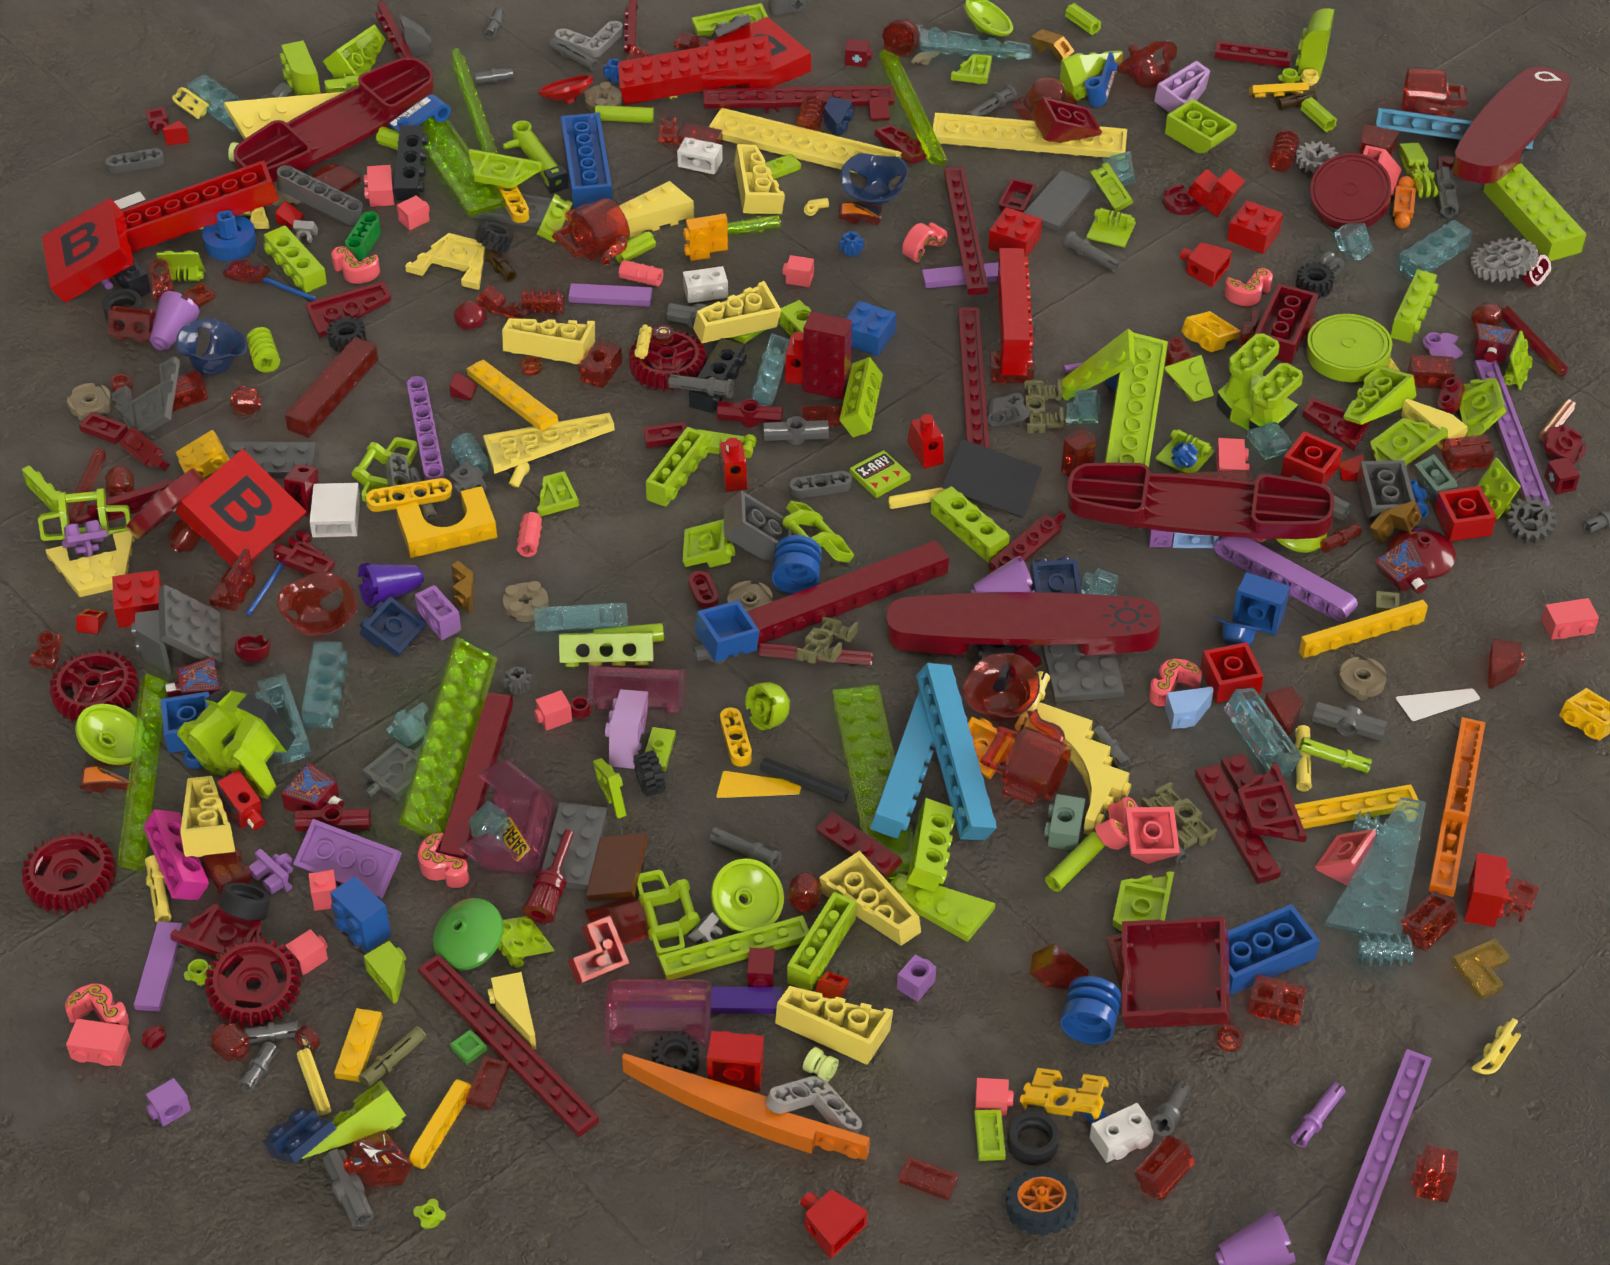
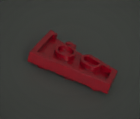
[1302,398,1371,451]

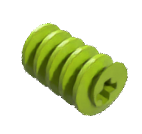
[246,327,280,373]

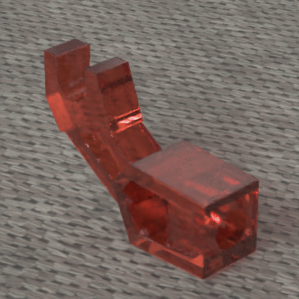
[476,285,529,319]

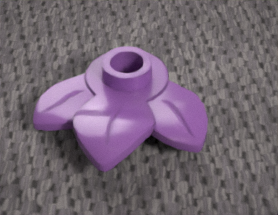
[1423,332,1463,362]

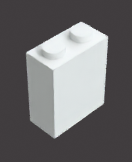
[310,483,360,537]

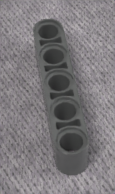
[277,166,362,226]

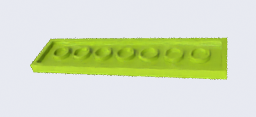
[1104,333,1168,468]

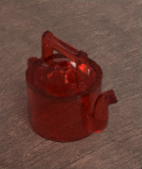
[1402,67,1468,117]
[552,198,630,265]
[980,709,1072,805]

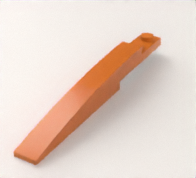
[1428,717,1486,897]
[622,1053,870,1160]

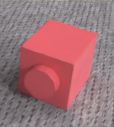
[397,195,430,230]
[783,255,814,287]
[534,690,572,731]
[309,869,337,911]
[285,929,328,976]
[975,1078,1013,1117]

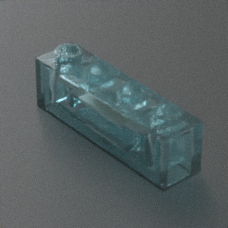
[534,603,628,632]
[255,673,311,764]
[1224,688,1302,777]

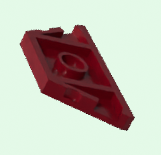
[1237,763,1307,842]
[170,904,261,965]

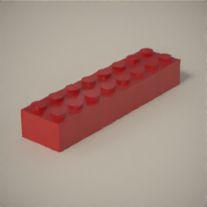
[618,35,774,105]
[122,160,279,253]
[997,248,1034,375]

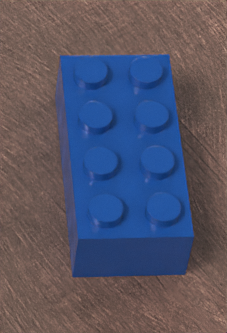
[1229,904,1320,996]

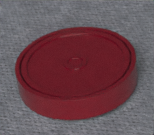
[1310,153,1391,231]
[125,468,205,540]

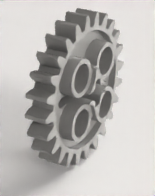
[1471,238,1539,282]

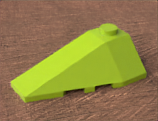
[323,24,386,78]
[1059,51,1123,102]
[1344,365,1417,425]
[301,1080,406,1159]

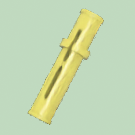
[1015,671,1050,733]
[1293,725,1312,791]
[145,855,171,922]

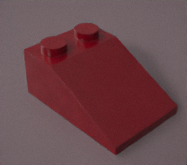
[1031,97,1102,143]

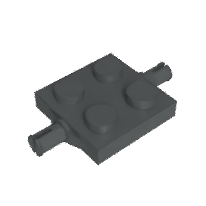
[363,742,432,800]

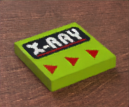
[849,450,911,498]

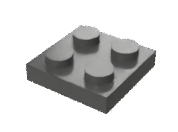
[712,13,752,39]

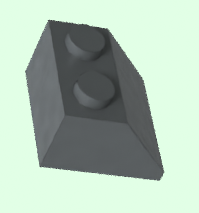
[131,610,172,675]

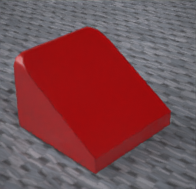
[162,121,189,146]
[275,201,304,228]
[1339,455,1364,481]
[76,609,108,635]
[815,971,850,999]

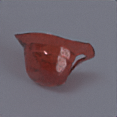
[1117,41,1177,88]
[1014,77,1077,121]
[277,572,358,636]
[962,653,1040,721]

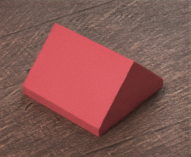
[1125,807,1180,864]
[1315,829,1376,886]

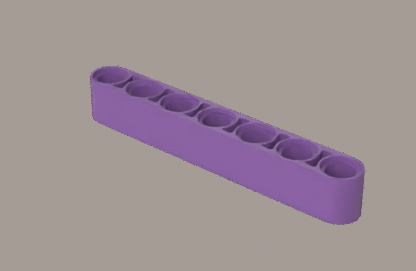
[407,376,445,493]
[1214,537,1358,622]

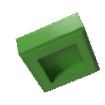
[450,1029,487,1065]

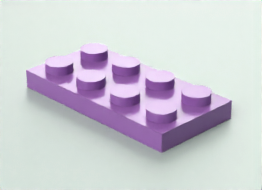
[293,819,402,899]

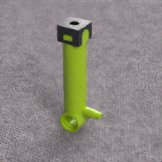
[502,120,569,194]

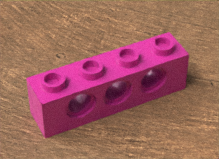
[143,809,209,901]

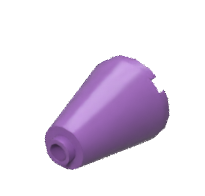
[150,291,200,350]
[970,556,1035,593]
[1214,1210,1296,1265]

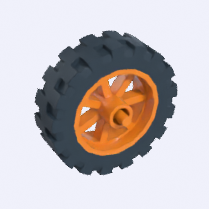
[1006,1168,1079,1236]

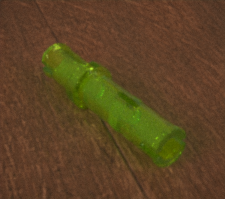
[727,215,781,235]

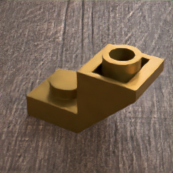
[1029,29,1074,62]
[1370,501,1422,544]
[451,561,475,613]

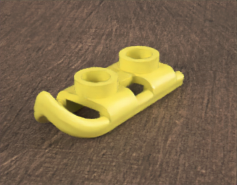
[172,87,209,119]
[1471,1018,1521,1074]

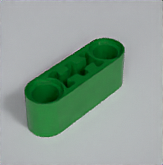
[345,211,381,262]

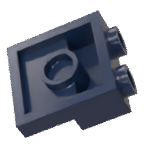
[1030,557,1082,594]
[360,596,427,657]
[262,1108,337,1163]

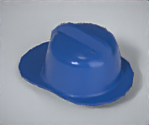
[1212,616,1261,646]

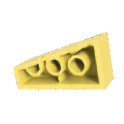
[734,144,785,214]
[605,181,694,241]
[693,281,781,343]
[502,318,595,365]
[180,776,235,857]
[819,851,921,946]
[775,986,893,1065]

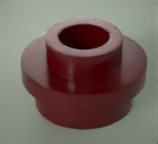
[570,696,592,719]
[141,1026,167,1050]

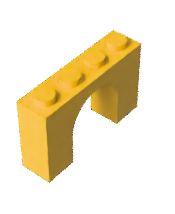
[396,486,497,558]

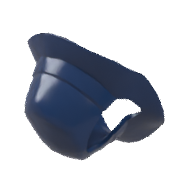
[841,153,908,206]
[176,318,247,375]

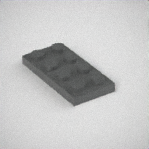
[227,441,317,478]
[542,802,608,891]

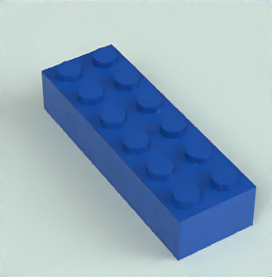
[561,113,613,208]

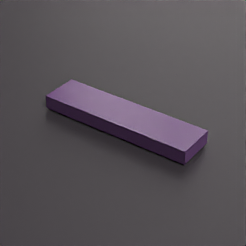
[922,262,999,288]
[568,283,653,307]
[134,922,184,1012]

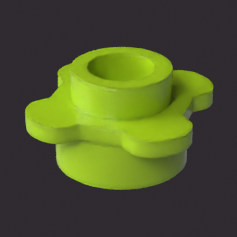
[1278,68,1301,83]
[184,959,211,986]
[413,1199,446,1229]

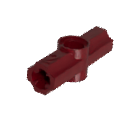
[717,399,783,428]
[295,804,371,831]

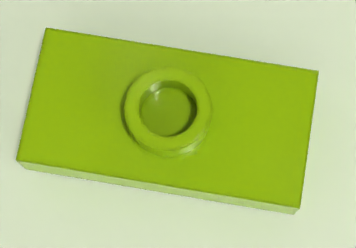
[765,154,801,179]
[645,727,676,772]
[974,1109,1006,1161]

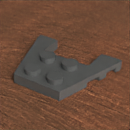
[110,356,180,435]

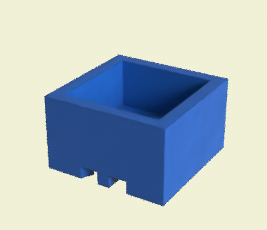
[695,600,759,662]

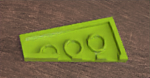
[691,3,768,36]
[1061,328,1135,401]
[889,873,995,942]

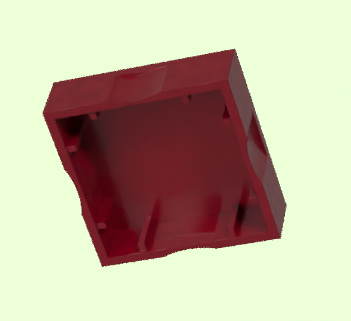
[1122,916,1230,1029]

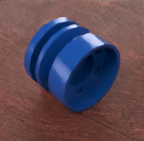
[772,535,822,595]
[1060,976,1122,1044]

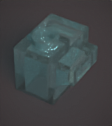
[1334,223,1373,260]
[1065,390,1101,424]
[1247,422,1293,460]
[1081,568,1119,596]
[386,702,430,748]
[468,800,510,852]

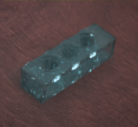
[186,74,243,132]
[1398,219,1473,278]
[750,333,790,406]
[302,641,348,728]

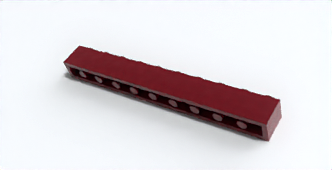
[747,540,949,646]

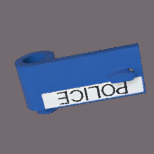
[1085,52,1119,107]
[389,94,451,133]

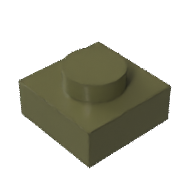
[1375,591,1399,614]

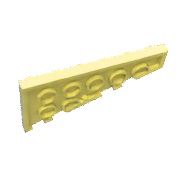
[224,92,343,139]
[483,413,615,474]

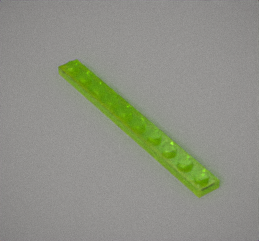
[451,48,498,154]
[879,49,948,166]
[117,674,168,872]

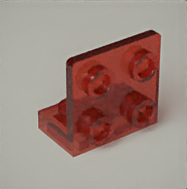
[209,549,256,611]

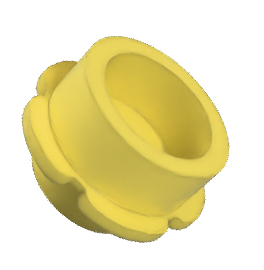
[1300,68,1319,86]

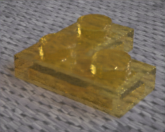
[1452,938,1510,1000]

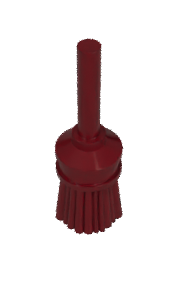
[522,830,574,924]

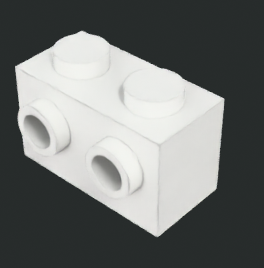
[677,137,722,174]
[683,266,728,303]
[1090,1103,1154,1163]

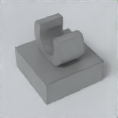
[293,220,318,243]
[688,912,723,943]

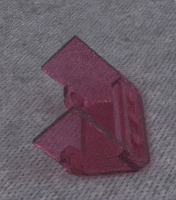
[587,665,688,713]
[460,759,555,875]
[604,980,712,1053]

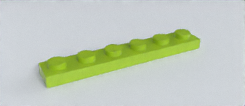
[659,915,809,981]

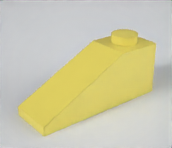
[1401,399,1468,453]
[488,972,537,1050]

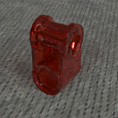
[150,259,175,301]

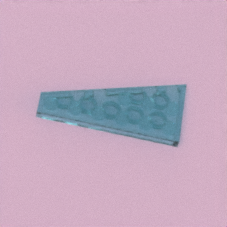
[915,24,1032,60]
[1325,797,1426,942]

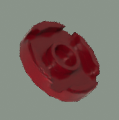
[1162,185,1201,215]
[1543,425,1586,464]

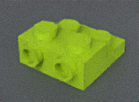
[682,519,735,568]

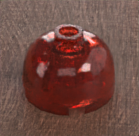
[882,19,920,58]

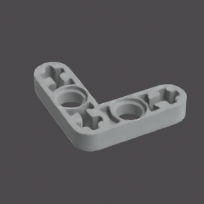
[555,21,623,58]
[765,1076,862,1134]

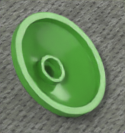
[433,898,503,970]

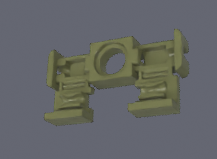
[1024,380,1064,433]
[797,617,858,663]
[1141,782,1217,850]

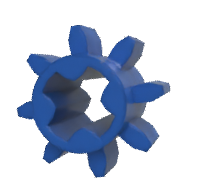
[603,58,621,83]
[839,231,864,257]
[1171,442,1199,469]

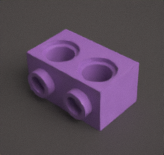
[415,585,461,640]

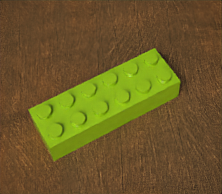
[1483,163,1586,261]

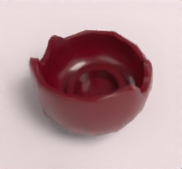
[454,301,487,330]
[234,634,271,664]

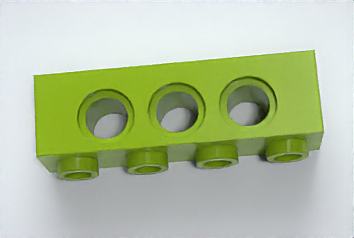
[263,226,327,293]
[779,300,812,336]
[840,357,883,437]
[931,486,1010,563]
[559,631,654,667]
[907,798,955,892]
[787,892,856,991]

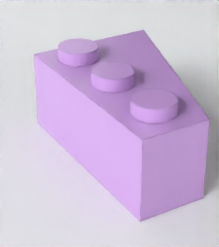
[1154,61,1210,113]
[605,689,648,769]

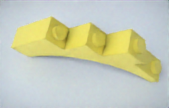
[1029,702,1131,835]

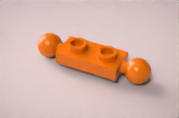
[1392,176,1416,229]

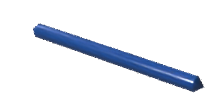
[262,276,316,301]
[246,563,283,616]

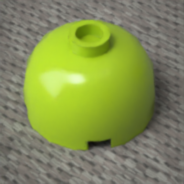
[745,682,790,730]

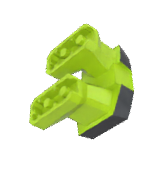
[1216,333,1303,439]
[177,690,296,799]

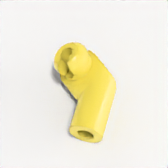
[804,198,829,216]
[509,462,530,488]

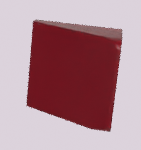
[869,97,890,121]
[449,373,478,400]

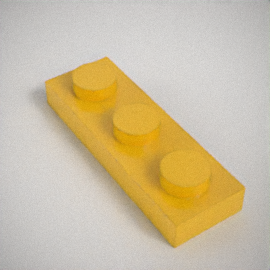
[1248,82,1309,98]
[334,1008,383,1082]

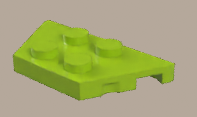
[469,149,542,188]
[1459,378,1507,443]
[1370,418,1448,465]
[1112,872,1174,932]

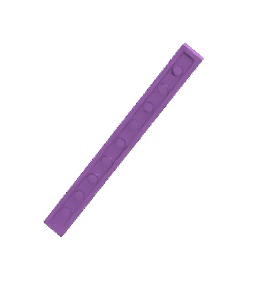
[1474,360,1551,506]
[1325,1049,1432,1265]

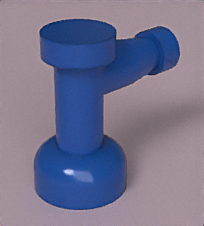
[1410,479,1428,519]

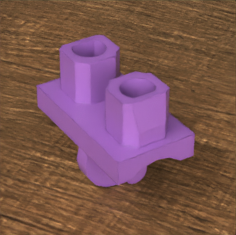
[62,520,108,557]
[248,849,293,894]

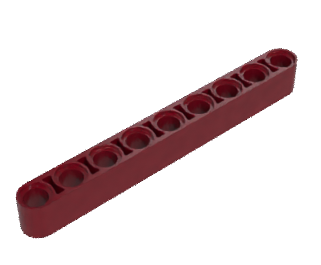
[439,692,513,862]

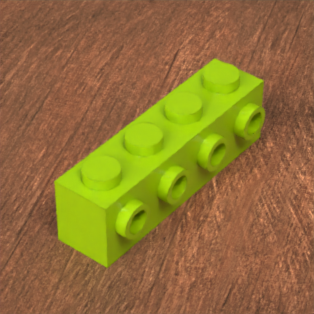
[1391,269,1439,343]
[646,427,709,507]

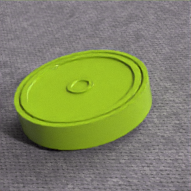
[1306,314,1392,382]

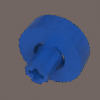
[202,210,257,261]

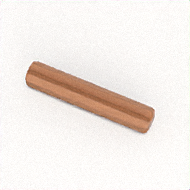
[1538,399,1576,441]

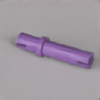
[1291,1082,1346,1148]

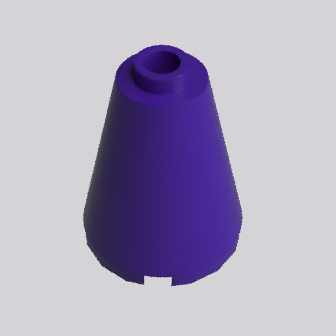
[358,563,424,608]

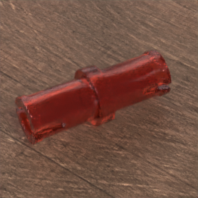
[1320,523,1362,553]

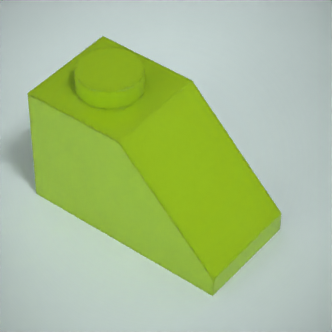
[363,941,406,1004]

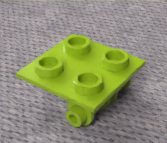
[1086,208,1136,248]
[156,250,205,282]
[1503,331,1532,390]
[1155,429,1215,476]
[1477,458,1521,520]
[498,916,554,968]

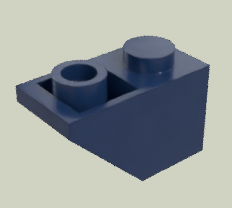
[824,97,854,137]

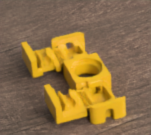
[1020,1068,1109,1120]

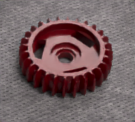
[629,328,706,392]
[49,649,139,722]
[21,831,116,914]
[205,936,302,1029]

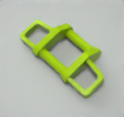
[351,437,418,503]
[38,488,131,541]
[782,500,854,563]
[637,870,700,958]

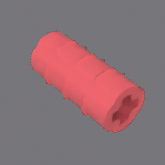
[619,260,663,287]
[517,512,542,557]

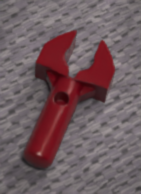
[289,531,324,556]

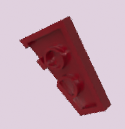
[874,124,942,164]

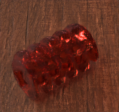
[796,95,826,132]
[1269,130,1299,172]
[521,287,564,314]

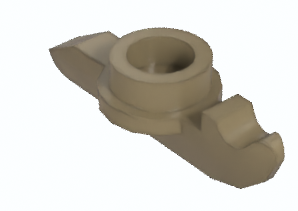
[911,49,940,65]

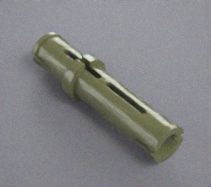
[359,1026,426,1088]

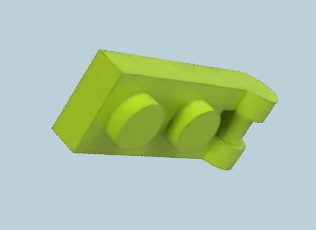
[1090,162,1133,213]
[537,194,573,243]
[698,429,757,458]
[22,465,61,512]

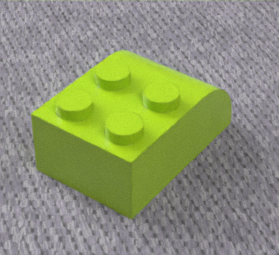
[1296,8,1334,78]
[279,40,321,96]
[1165,99,1237,153]

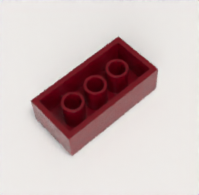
[1254,283,1318,364]
[803,312,852,400]

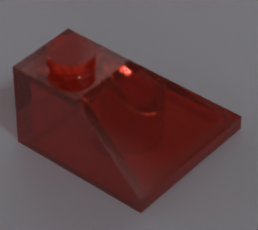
[585,897,648,945]

